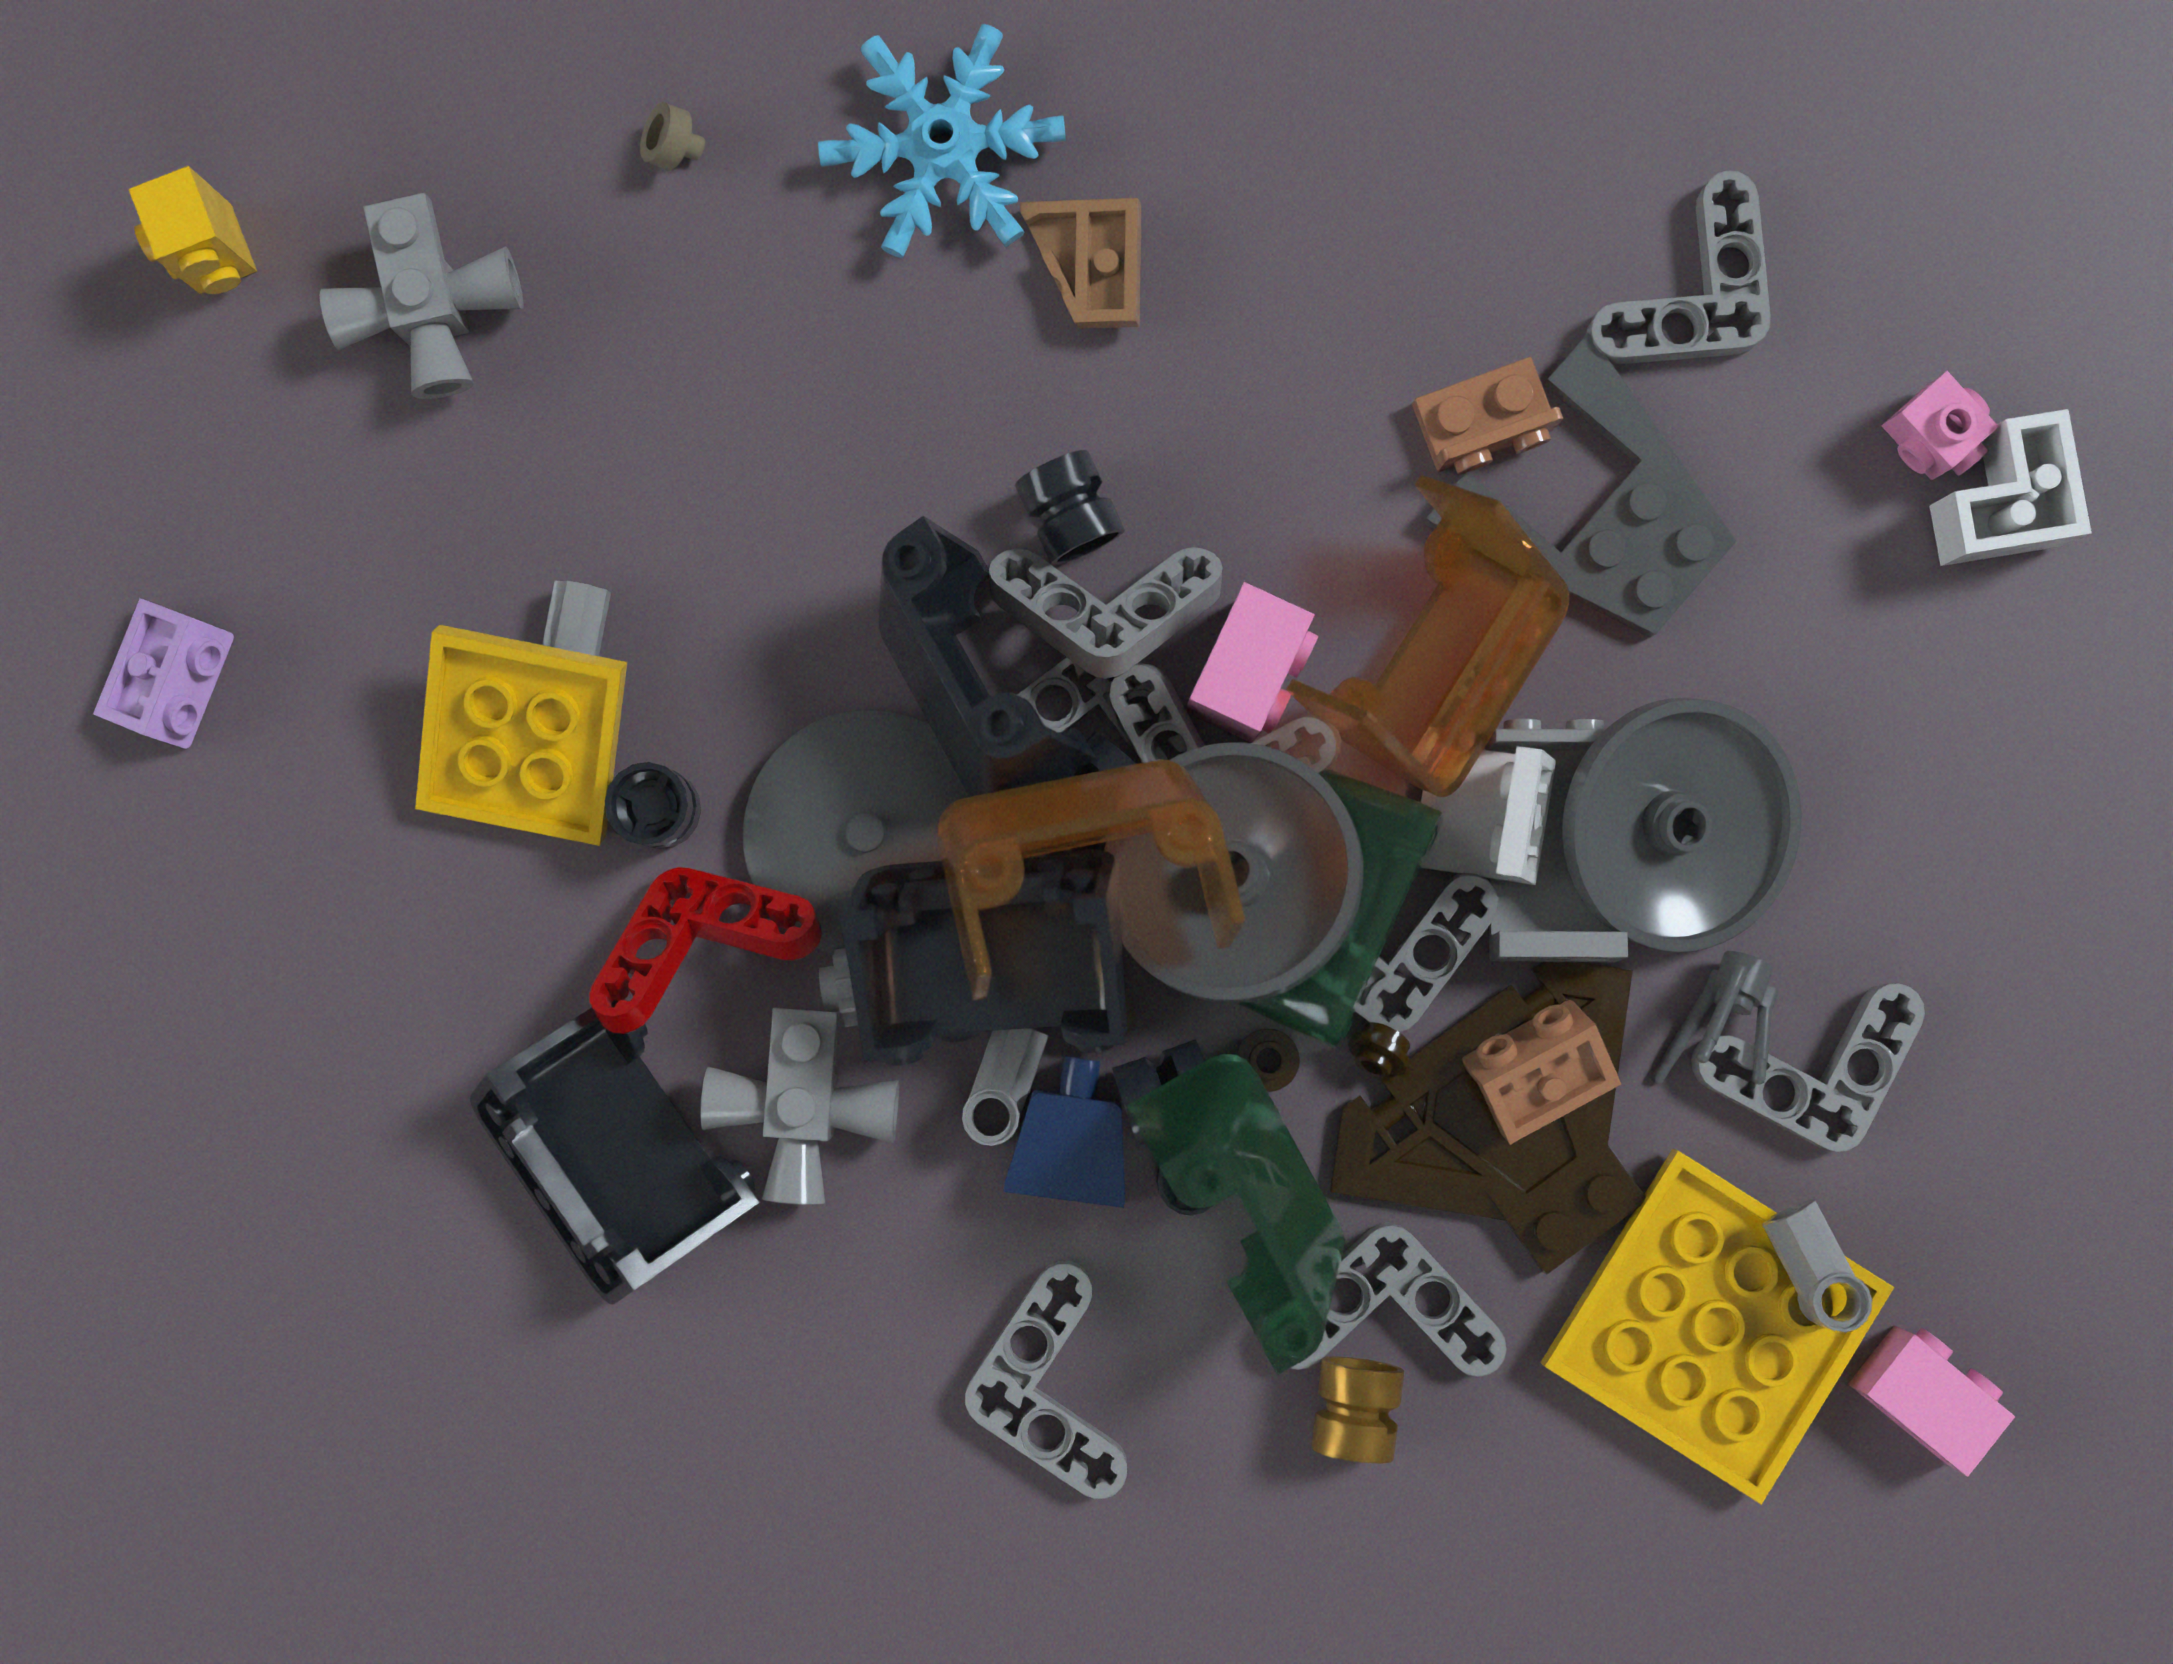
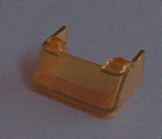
[1286,475,1569,797]
[937,760,1246,1000]

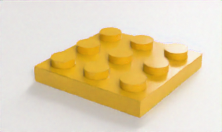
[415,625,627,846]

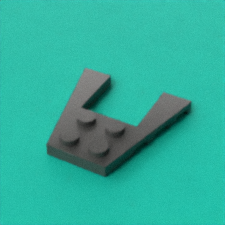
[1423,333,1737,638]

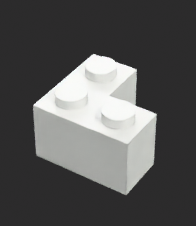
[1929,409,2092,566]

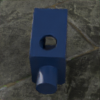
[1003,1056,1125,1208]

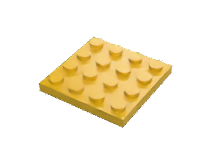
[1540,1149,1894,1505]

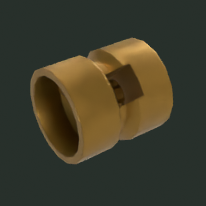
[1311,1356,1405,1464]

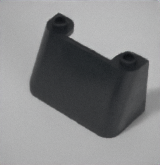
[879,516,1096,813]
[840,850,1127,1066]
[470,1000,759,1305]

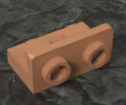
[1412,356,1563,475]
[1462,1000,1621,1144]

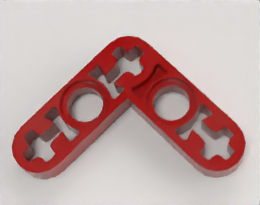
[589,867,822,1033]

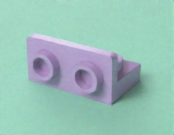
[93,598,234,749]

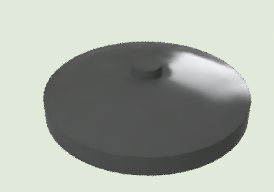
[1562,698,1802,952]
[743,710,994,955]
[1105,743,1364,1003]

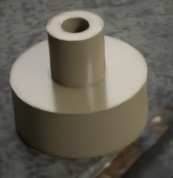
[640,102,705,171]

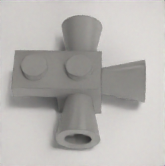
[319,192,524,399]
[701,1008,899,1204]

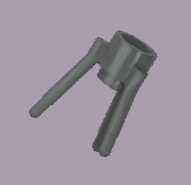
[1652,951,1779,1085]

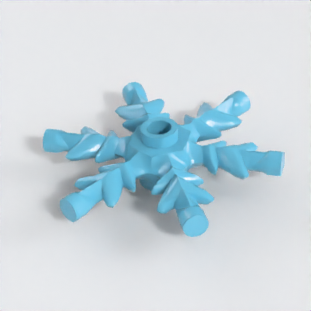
[818,24,1066,258]

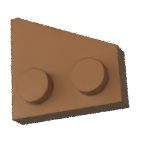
[1020,198,1142,329]

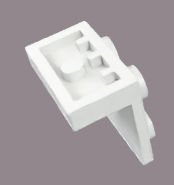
[1411,744,1556,885]

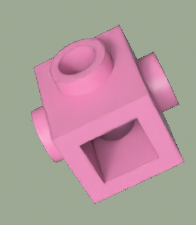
[1881,371,1999,480]

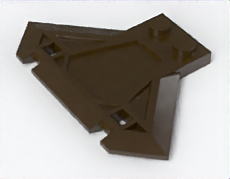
[1330,962,1646,1275]

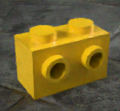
[128,166,257,294]

